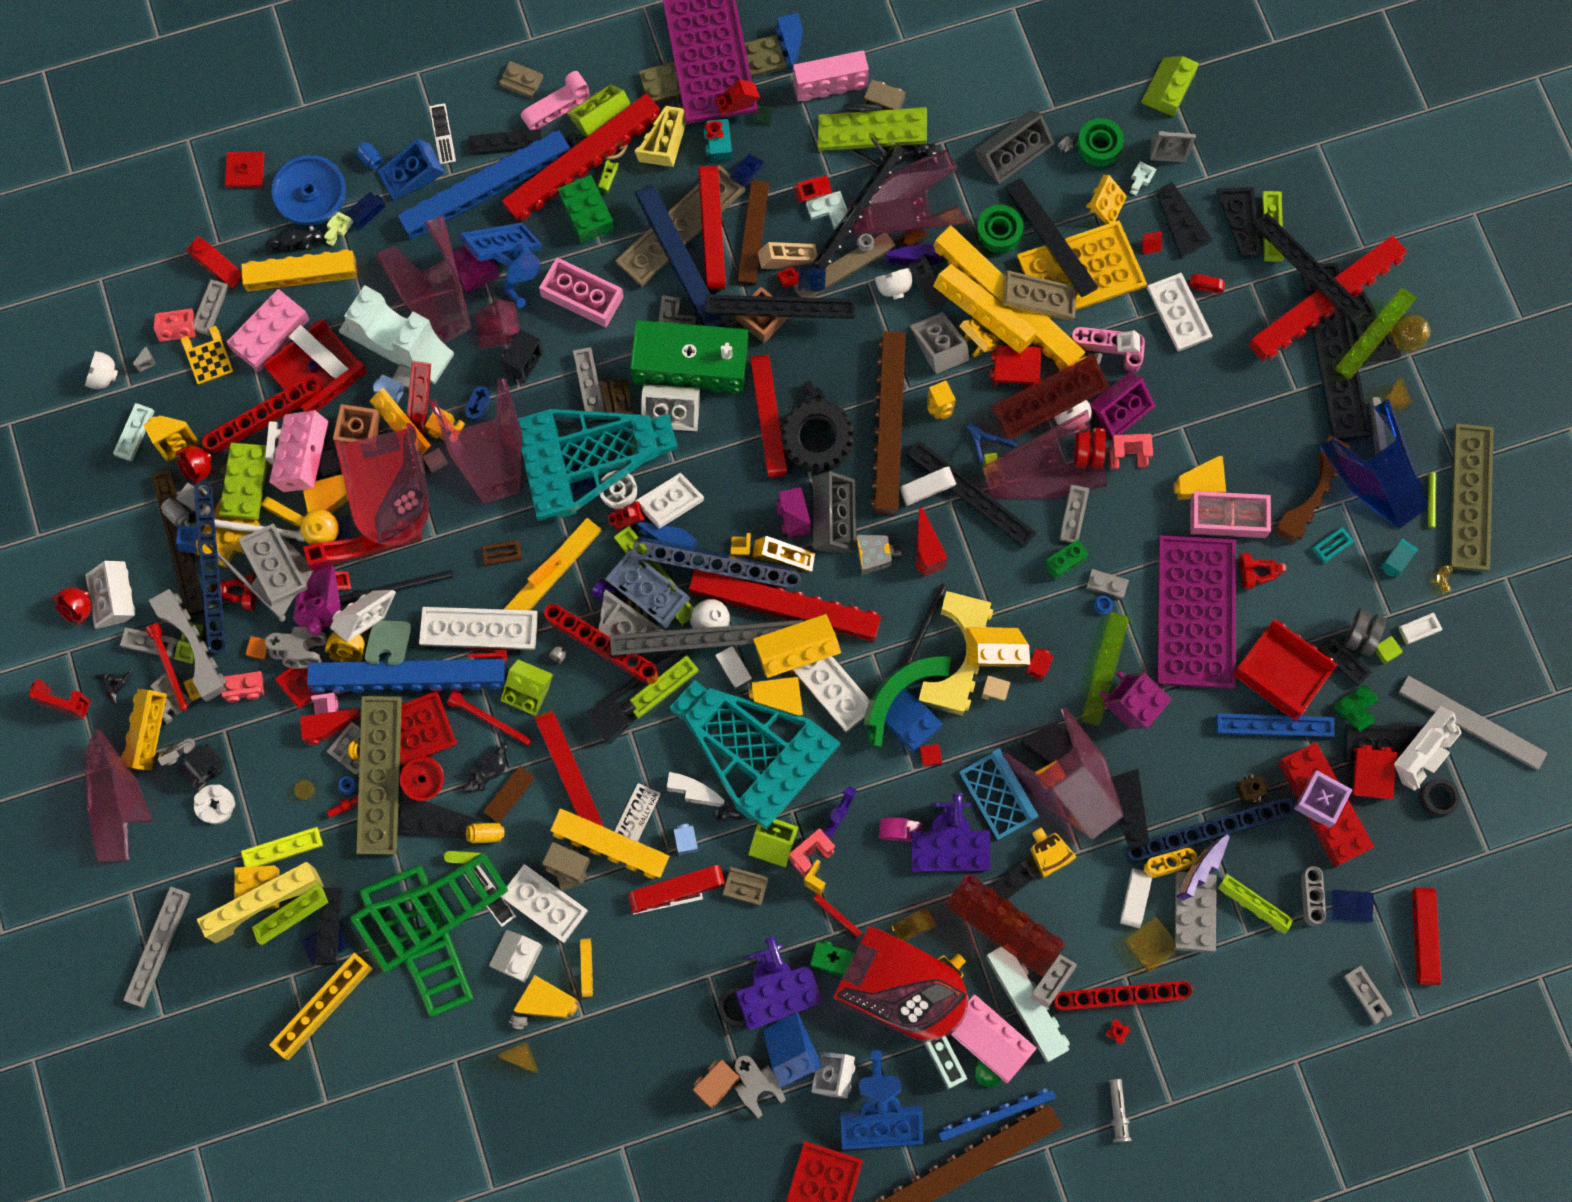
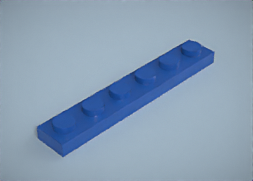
[1216,713,1335,738]
[938,1088,1056,1142]

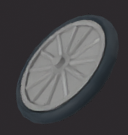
[843,104,881,111]

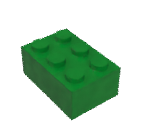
[558,175,614,244]

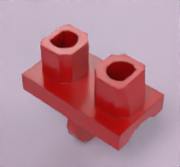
[608,502,644,530]

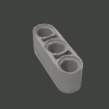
[1301,866,1326,927]

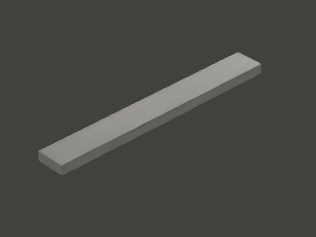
[1398,676,1547,770]

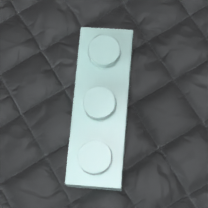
[113,403,155,462]

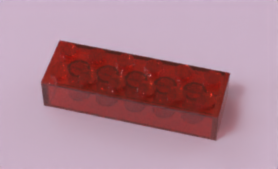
[990,354,1110,440]
[945,873,1066,977]

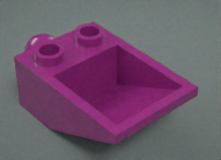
[293,565,341,636]

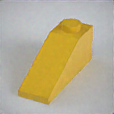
[752,536,815,572]

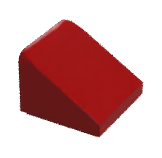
[1141,231,1162,254]
[335,571,351,593]

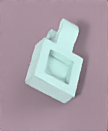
[1130,161,1156,196]

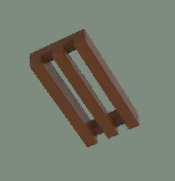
[481,540,522,566]

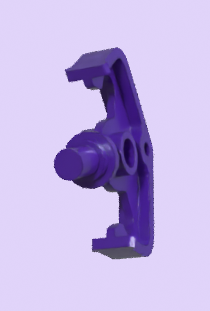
[822,786,857,839]

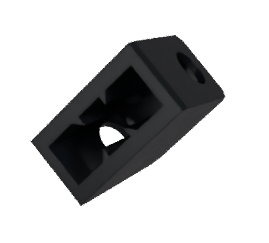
[586,699,637,744]

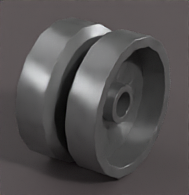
[1344,608,1387,657]

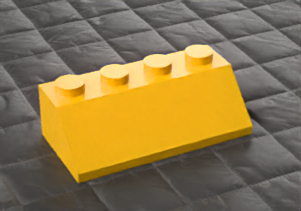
[753,614,841,678]
[121,689,167,771]

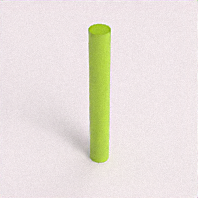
[1428,472,1436,528]

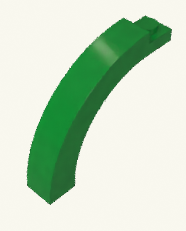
[863,656,951,747]

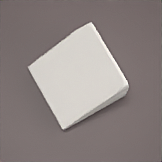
[1117,330,1140,352]

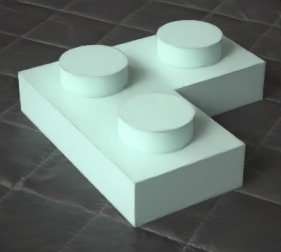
[806,191,848,230]

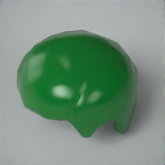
[974,1059,1002,1087]

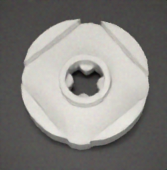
[194,785,235,825]

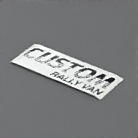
[614,783,661,841]

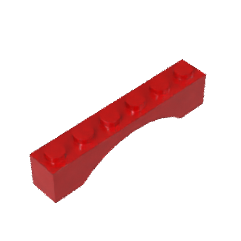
[303,517,422,571]

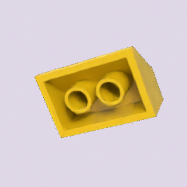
[143,416,201,462]
[966,627,1030,667]

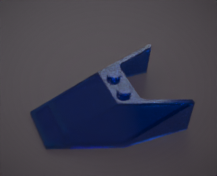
[1319,399,1428,529]

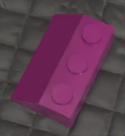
[1090,372,1156,438]

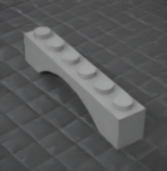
[149,589,227,702]

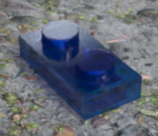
[730,153,765,188]

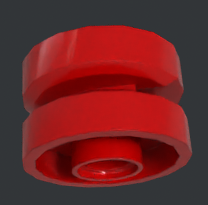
[1074,427,1106,469]
[400,756,444,801]

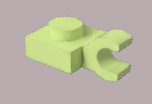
[324,212,353,246]

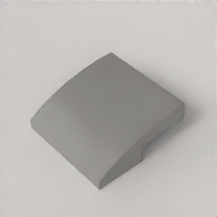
[327,722,361,777]

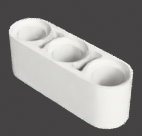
[899,467,956,506]
[1120,868,1152,929]

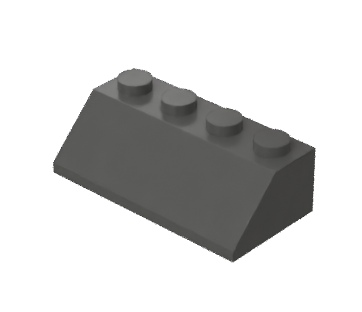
[974,110,1055,184]
[813,471,856,553]

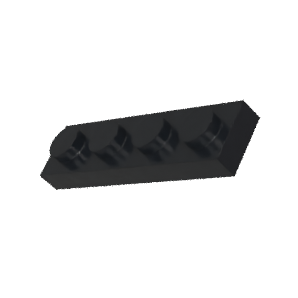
[468,129,542,155]
[315,887,343,966]

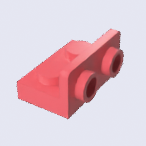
[154,308,196,342]
[221,671,264,703]

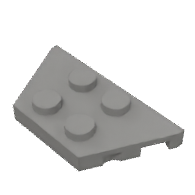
[598,590,665,637]

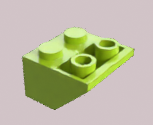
[500,659,553,716]
[748,819,799,868]

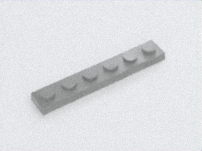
[123,887,191,1008]

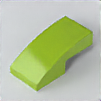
[174,621,205,664]

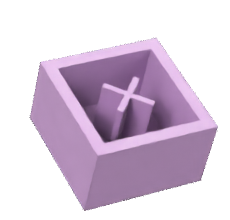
[1294,770,1352,828]

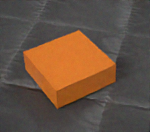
[246,636,269,660]

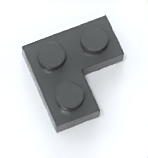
[659,296,697,325]

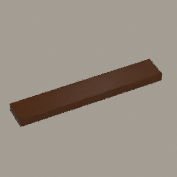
[738,180,770,285]

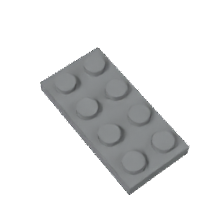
[238,523,307,605]
[1174,871,1217,953]

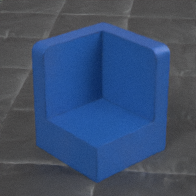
[176,525,198,553]

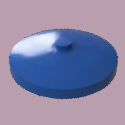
[272,155,346,226]

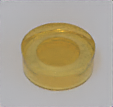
[294,780,315,800]

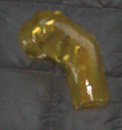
[1436,565,1453,594]

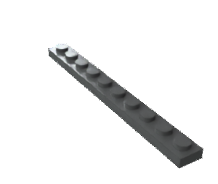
[610,620,803,655]

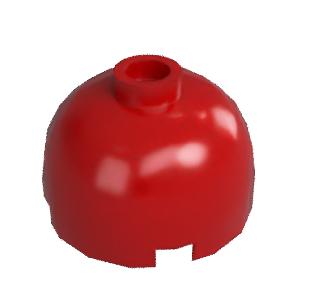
[175,446,212,484]
[52,587,92,626]

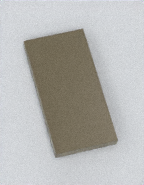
[1003,270,1076,321]

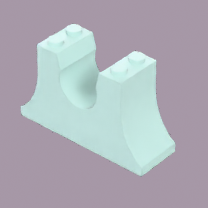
[339,285,454,385]

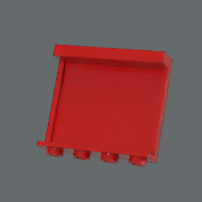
[264,319,367,412]
[1232,619,1338,721]

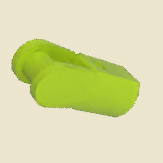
[597,160,619,194]
[444,851,481,866]

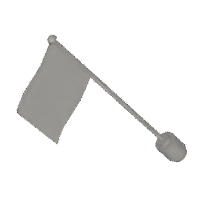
[161,498,313,622]

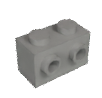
[176,483,215,516]

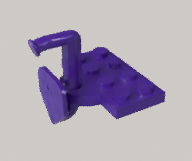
[911,793,990,872]
[735,936,823,1031]

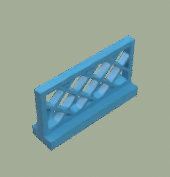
[959,748,1039,840]

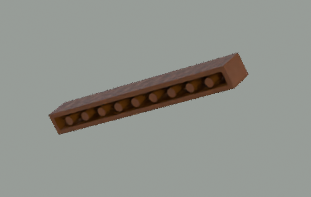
[871,331,906,515]
[874,1104,1062,1202]

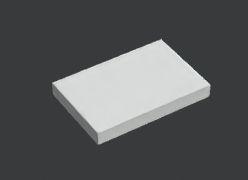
[636,473,704,529]

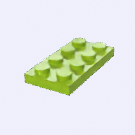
[219,443,268,520]

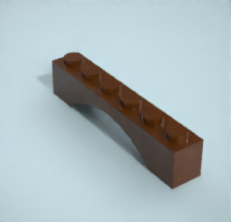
[1274,435,1350,544]

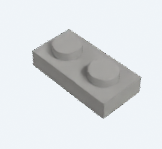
[1086,569,1129,600]

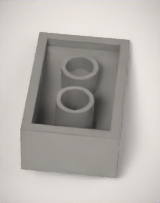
[1150,131,1196,163]
[910,312,970,374]

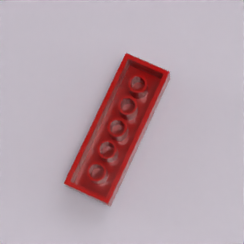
[1277,742,1374,868]

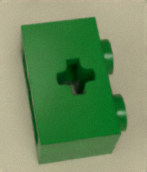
[1044,539,1089,581]
[810,940,855,978]

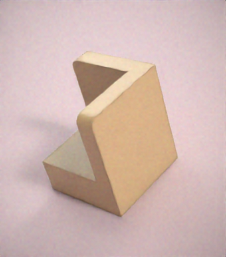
[981,676,1010,701]

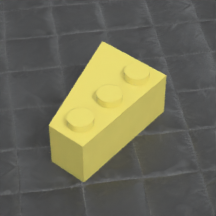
[635,106,686,167]

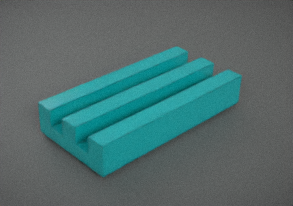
[1312,527,1354,564]

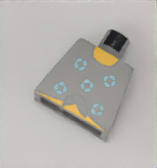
[856,535,901,575]

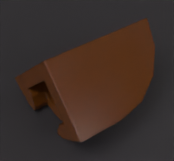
[896,228,929,247]

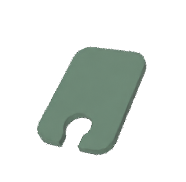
[365,620,411,665]

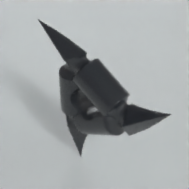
[94,670,132,705]

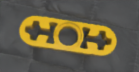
[261,497,303,529]
[1144,848,1198,878]
[580,938,593,997]

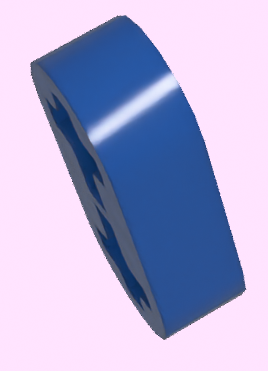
[465,386,490,422]

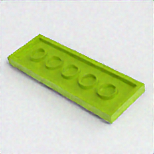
[818,107,927,151]

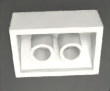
[641,384,700,431]
[85,561,135,629]
[330,590,396,642]

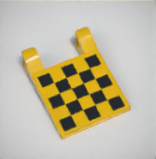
[181,326,234,385]

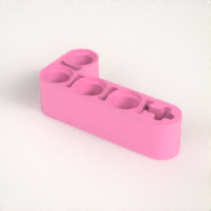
[520,71,590,130]
[1071,327,1145,373]

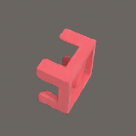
[1108,434,1153,469]
[789,828,835,878]

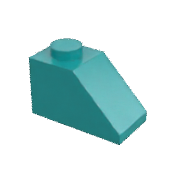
[1380,539,1418,578]

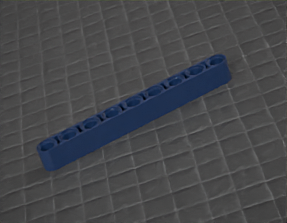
[635,184,725,328]
[194,482,226,654]
[633,537,801,588]
[1125,798,1295,864]

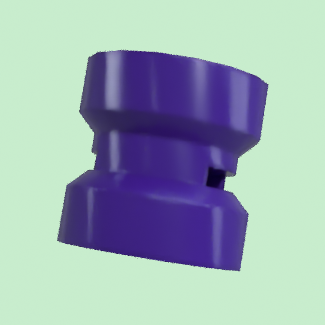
[591,578,618,602]

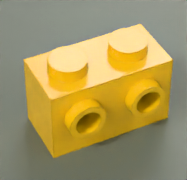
[927,381,956,420]

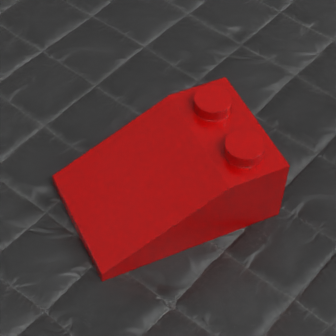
[915,507,948,577]

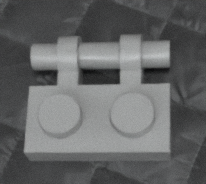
[150,673,192,724]
[158,738,195,766]

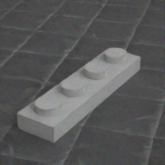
[573,347,604,422]

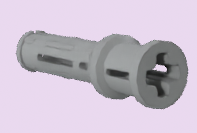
[1109,1079,1132,1143]

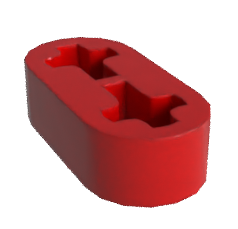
[1189,274,1225,294]

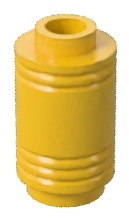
[466,823,504,843]

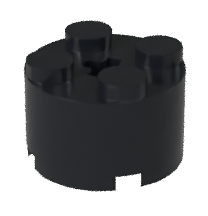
[177,743,224,790]

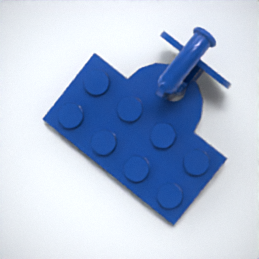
[459,223,542,308]
[840,1050,923,1150]

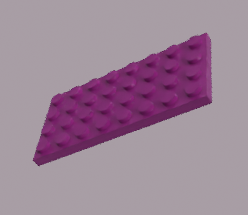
[663,0,758,124]
[1157,535,1236,689]

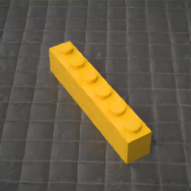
[241,250,357,292]
[933,264,1038,354]
[550,808,670,879]
[269,953,373,1060]

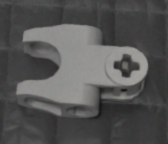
[265,627,328,669]
[734,1056,786,1118]

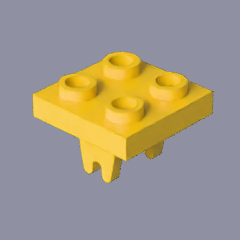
[1086,175,1127,225]
[959,318,1004,357]

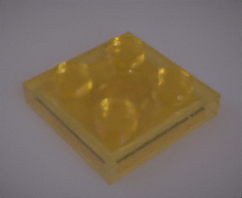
[1124,917,1179,973]

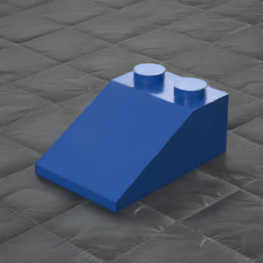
[378,138,445,200]
[884,689,942,754]
[763,1012,823,1088]

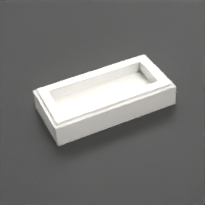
[1398,613,1442,645]
[716,646,752,689]

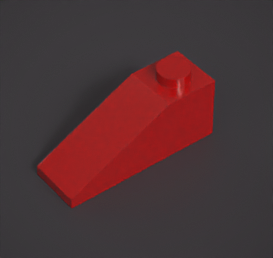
[186,236,243,289]
[300,708,361,746]

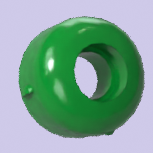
[1075,118,1125,167]
[976,205,1023,254]

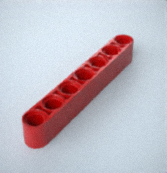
[698,166,725,290]
[750,354,787,478]
[202,377,323,454]
[544,604,659,685]
[535,710,604,827]
[1052,981,1193,1012]

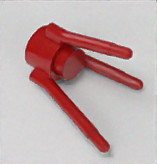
[463,648,508,665]

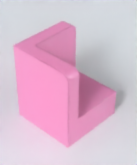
[311,693,339,715]

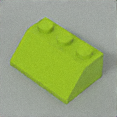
[1141,56,1199,117]
[567,84,631,137]

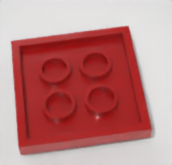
[400,691,458,766]
[786,1141,863,1202]

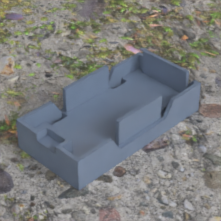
[606,550,690,628]

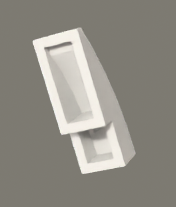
[667,772,725,807]

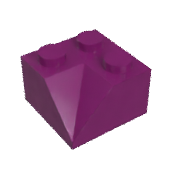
[448,246,500,293]
[776,487,811,539]

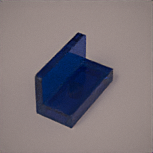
[345,192,386,231]

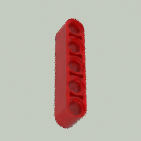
[627,865,726,913]
[1412,887,1441,985]

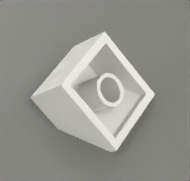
[489,930,542,983]

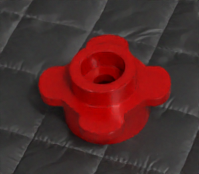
[704,121,724,140]
[1106,1020,1130,1044]

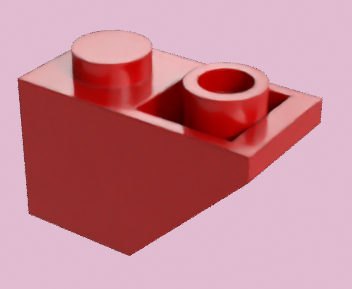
[716,79,760,115]
[793,176,832,204]

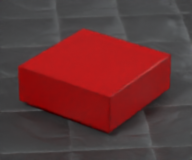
[776,266,801,289]
[920,744,942,767]

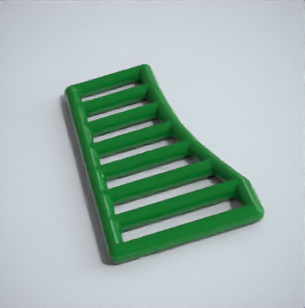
[350,853,508,973]
[359,865,473,1017]

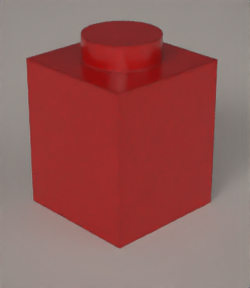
[1025,648,1054,681]

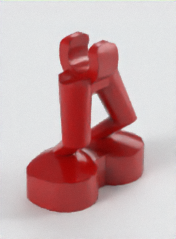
[1238,552,1286,590]
[210,573,257,611]

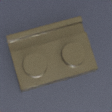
[499,61,543,99]
[723,867,769,906]

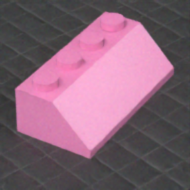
[949,994,1036,1083]

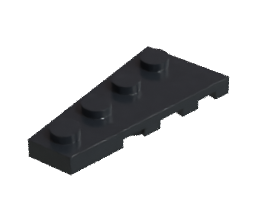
[1156,182,1212,259]
[1216,187,1260,258]
[1352,291,1402,365]
[1345,724,1423,763]
[1101,769,1149,851]
[398,793,480,839]

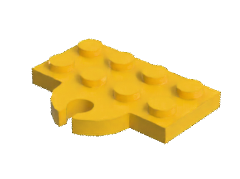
[192,497,262,569]

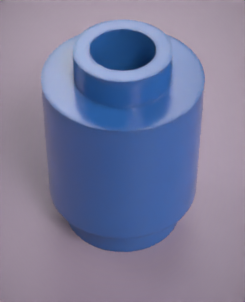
[356,142,383,170]

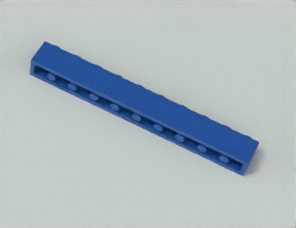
[398,130,570,240]
[307,659,506,694]

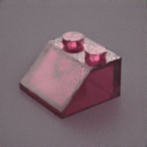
[475,299,520,349]

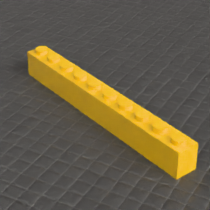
[933,225,1085,372]

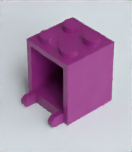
[1099,671,1172,729]

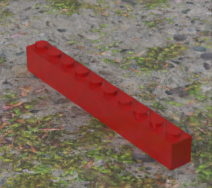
[502,93,661,223]
[1248,235,1407,362]
[689,569,881,642]

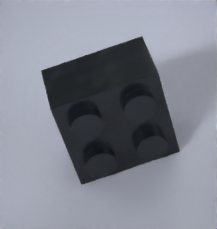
[501,329,543,384]

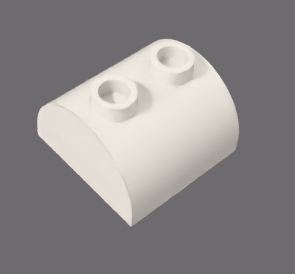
[811,1052,855,1099]

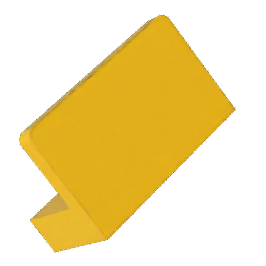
[804,860,825,896]

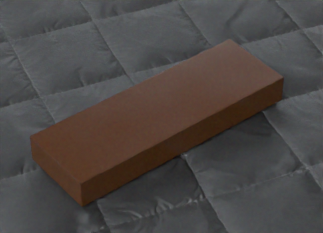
[483,766,536,823]

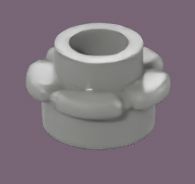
[1058,136,1074,153]
[857,234,875,251]
[509,1014,528,1029]

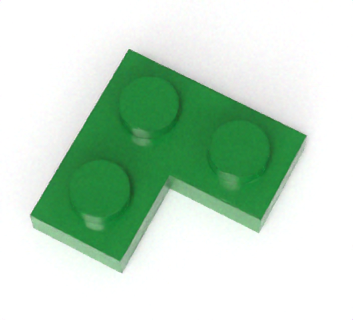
[1334,685,1378,732]

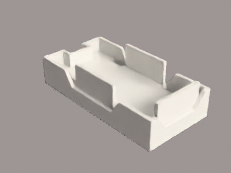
[1394,706,1461,791]

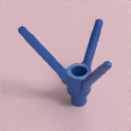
[967,423,1017,463]

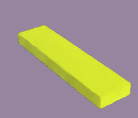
[241,827,323,867]

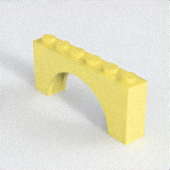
[919,591,993,716]
[197,862,324,943]

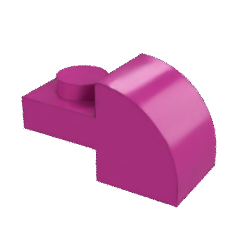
[879,818,923,842]

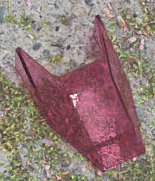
[849,149,969,236]
[376,215,472,344]
[429,378,522,504]
[982,409,1107,499]
[1002,707,1124,840]
[84,729,153,862]

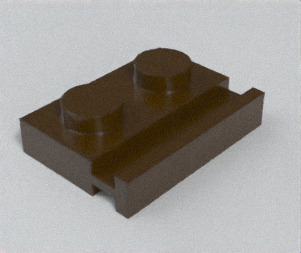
[599,380,634,414]

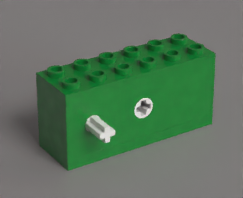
[630,320,749,394]

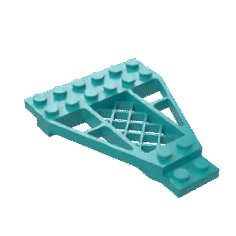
[515,409,678,521]
[670,680,840,830]

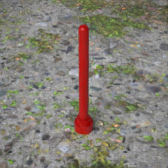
[145,623,188,711]
[447,691,531,746]

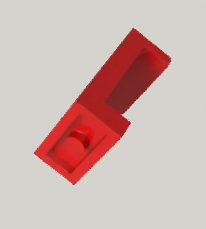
[990,345,1041,389]
[29,679,91,719]
[1350,744,1397,799]

